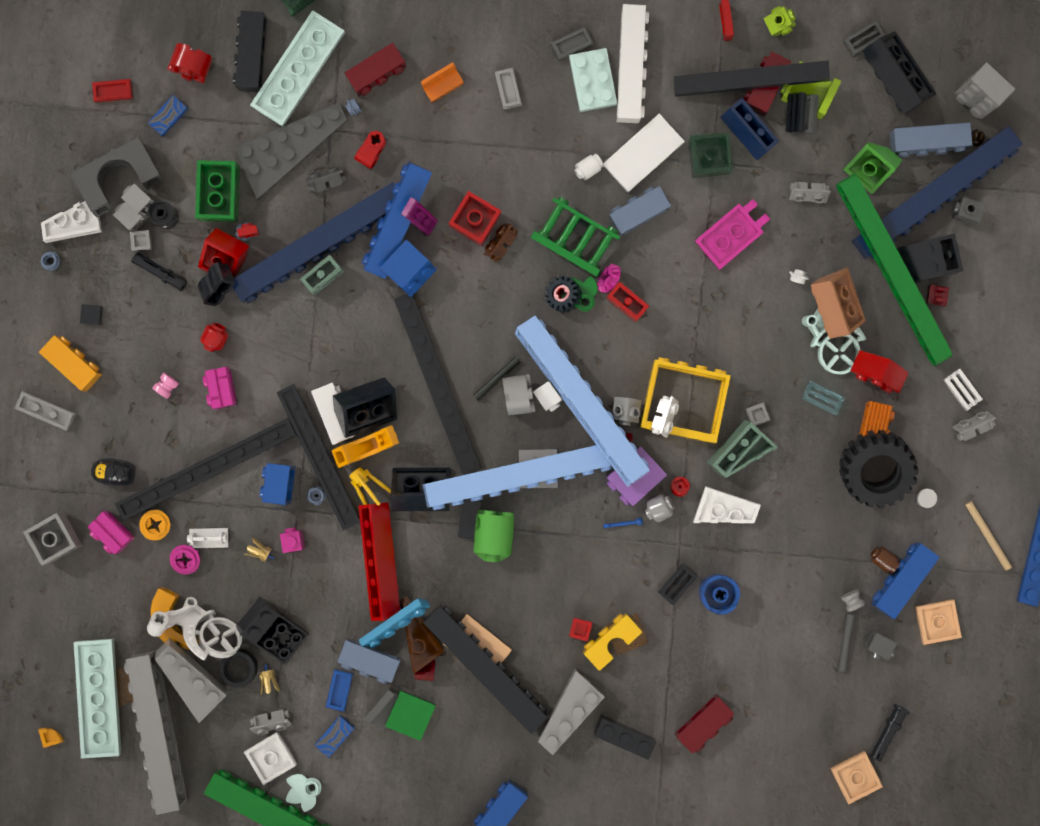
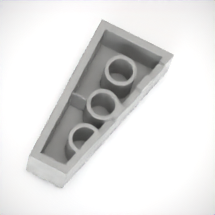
[538,668,605,755]

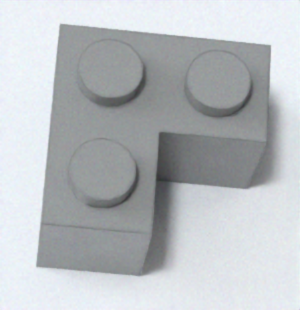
[113,184,155,232]

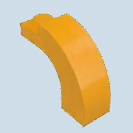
[331,425,399,468]
[151,587,199,650]

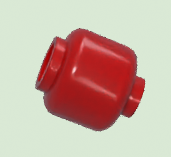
[200,322,229,352]

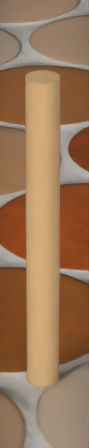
[965,501,1012,571]

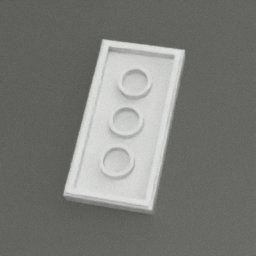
[603,114,685,193]

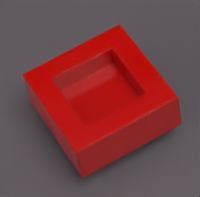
[237,223,260,239]
[569,617,592,641]

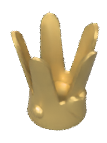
[244,537,274,562]
[259,664,280,695]

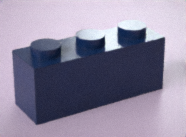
[720,98,779,161]

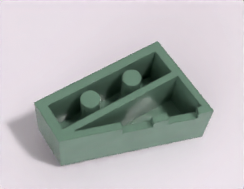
[707,420,778,478]

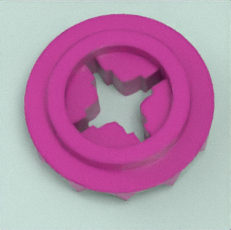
[597,264,621,293]
[170,544,201,575]

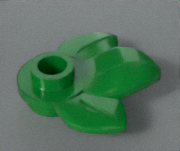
[561,276,597,312]

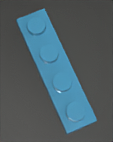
[359,598,430,648]

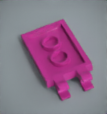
[695,199,770,270]

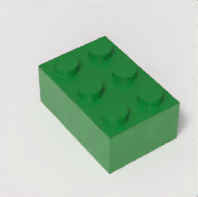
[195,160,240,223]

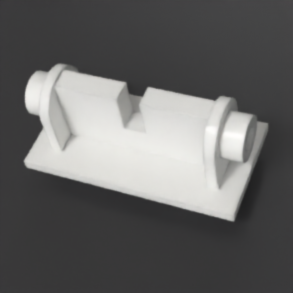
[651,396,679,438]
[187,528,228,548]

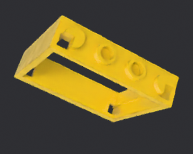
[639,357,731,444]

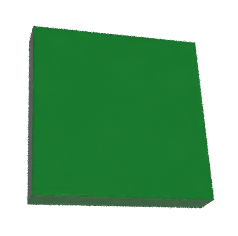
[385,690,436,741]

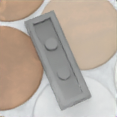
[14,391,76,431]

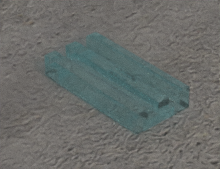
[801,381,845,415]

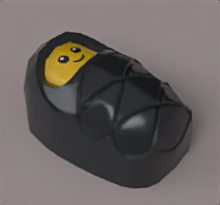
[91,458,135,486]

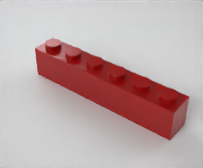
[358,502,400,621]

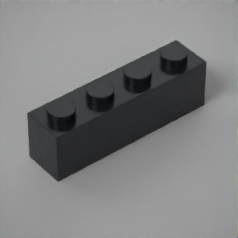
[233,10,267,92]

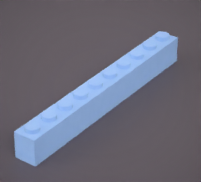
[514,316,650,487]
[423,445,612,510]

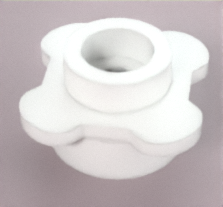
[789,269,809,284]

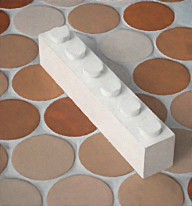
[616,4,649,123]

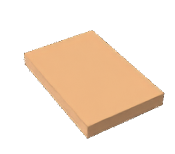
[443,614,512,662]

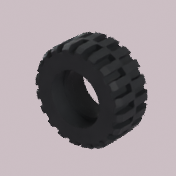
[839,430,918,508]

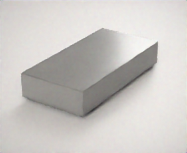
[495,68,522,110]

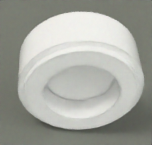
[916,489,937,508]

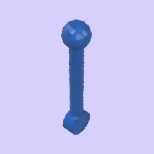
[603,518,643,528]

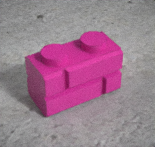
[203,367,237,409]
[88,510,135,555]

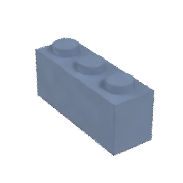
[609,186,671,237]
[337,638,401,684]

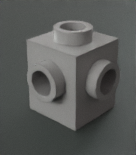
[612,397,642,426]

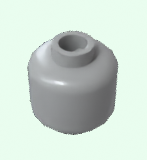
[645,494,675,522]

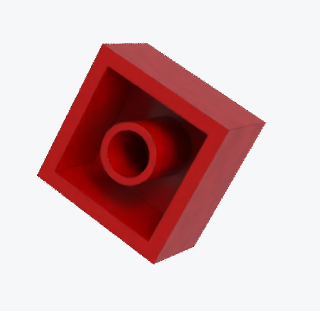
[448,191,502,247]

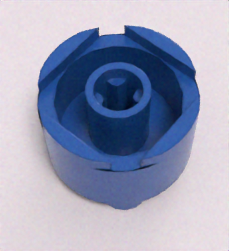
[699,574,740,614]

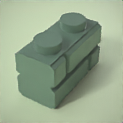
[300,255,344,296]

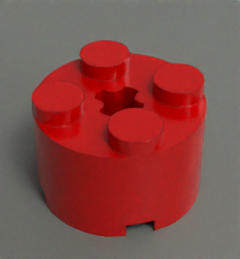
[167,43,212,84]

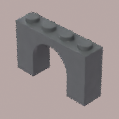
[70,137,164,218]

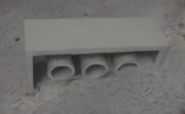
[155,638,227,723]

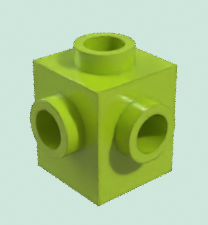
[763,6,796,37]

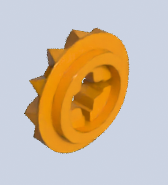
[139,510,171,540]

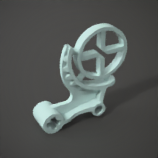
[802,308,866,374]

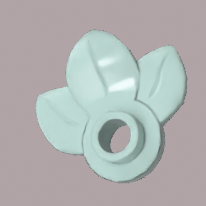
[286,774,322,812]

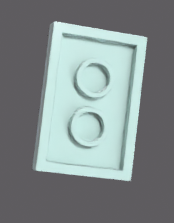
[569,48,617,112]

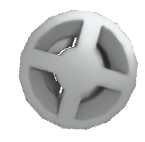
[841,589,865,612]

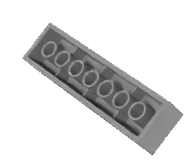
[124,650,188,815]

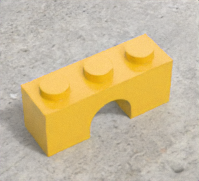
[583,613,642,671]

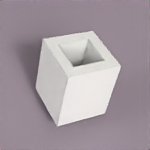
[533,381,562,412]

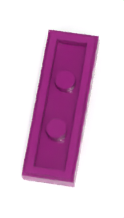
[401,198,438,236]

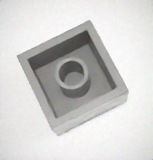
[23,512,83,566]

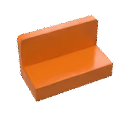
[421,62,464,103]

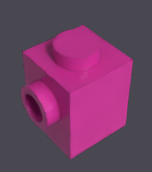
[280,527,305,553]

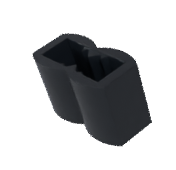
[198,262,235,306]

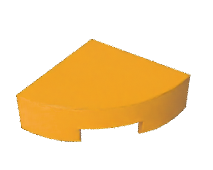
[38,728,64,748]

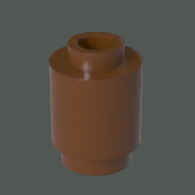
[870,546,900,574]

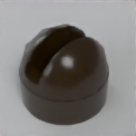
[971,130,985,146]

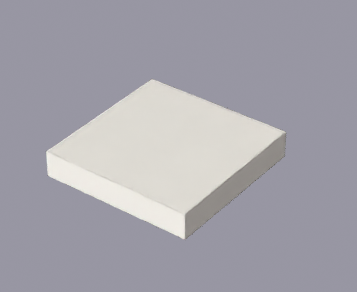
[244,731,297,785]

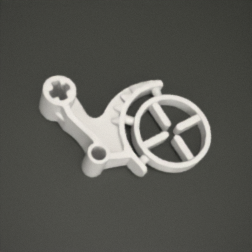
[147,597,242,660]

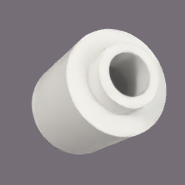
[574,154,604,181]

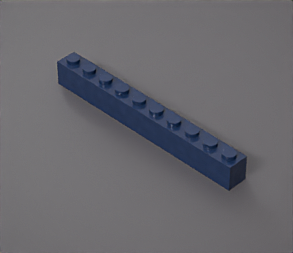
[851,126,1023,259]
[233,182,395,303]

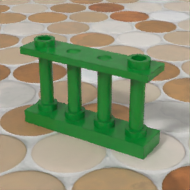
[530,197,620,277]

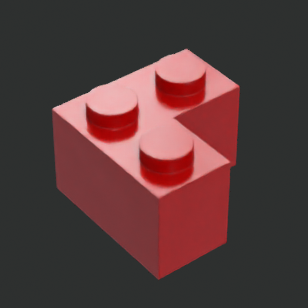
[850,350,909,394]

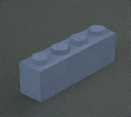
[889,123,972,158]

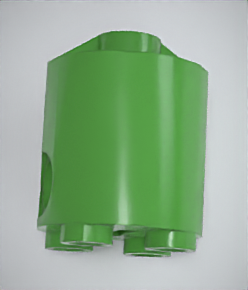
[473,510,515,562]

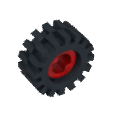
[544,276,582,313]

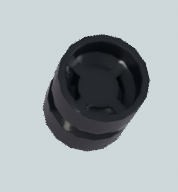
[148,200,179,229]

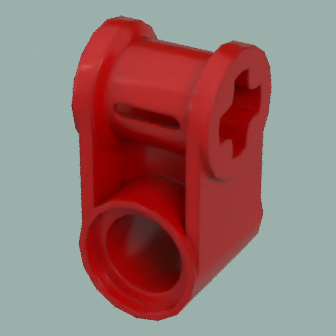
[354,131,386,169]

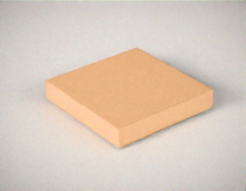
[915,599,962,645]
[830,751,883,804]

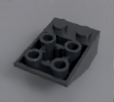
[896,234,963,283]
[236,597,309,664]

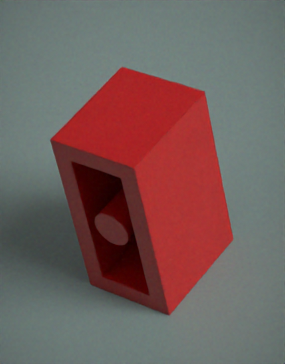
[606,282,649,323]

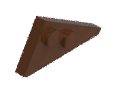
[400,596,444,673]

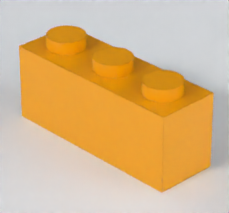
[39,335,102,392]

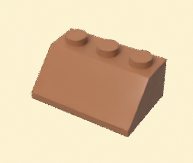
[811,268,866,339]

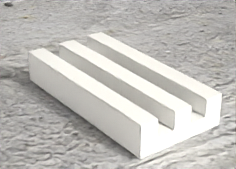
[943,369,983,411]

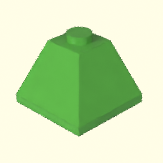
[843,142,902,194]

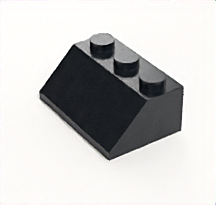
[332,377,397,438]
[390,467,450,511]

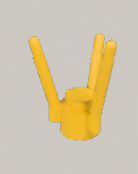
[349,467,391,505]

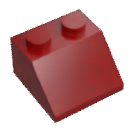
[198,228,249,278]

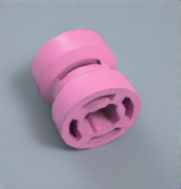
[152,372,179,399]

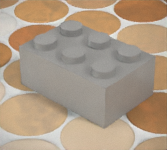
[954,62,1015,119]

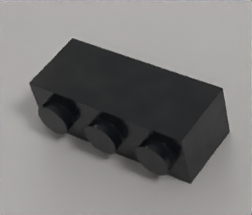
[594,715,656,760]

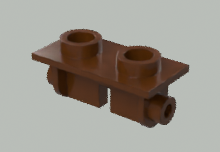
[484,223,518,263]

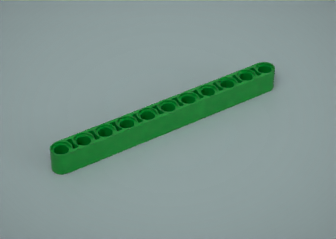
[836,174,952,366]

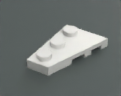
[41,201,102,243]
[693,486,761,523]

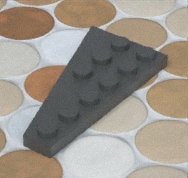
[234,103,348,201]

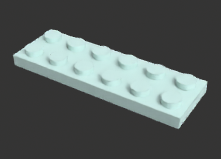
[250,10,345,127]
[74,638,122,758]

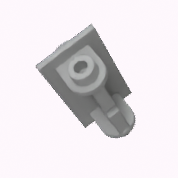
[789,181,831,203]
[952,411,996,441]
[250,709,292,735]

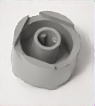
[503,374,535,416]

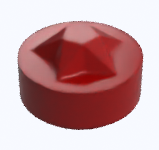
[670,477,690,497]

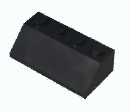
[862,31,936,114]

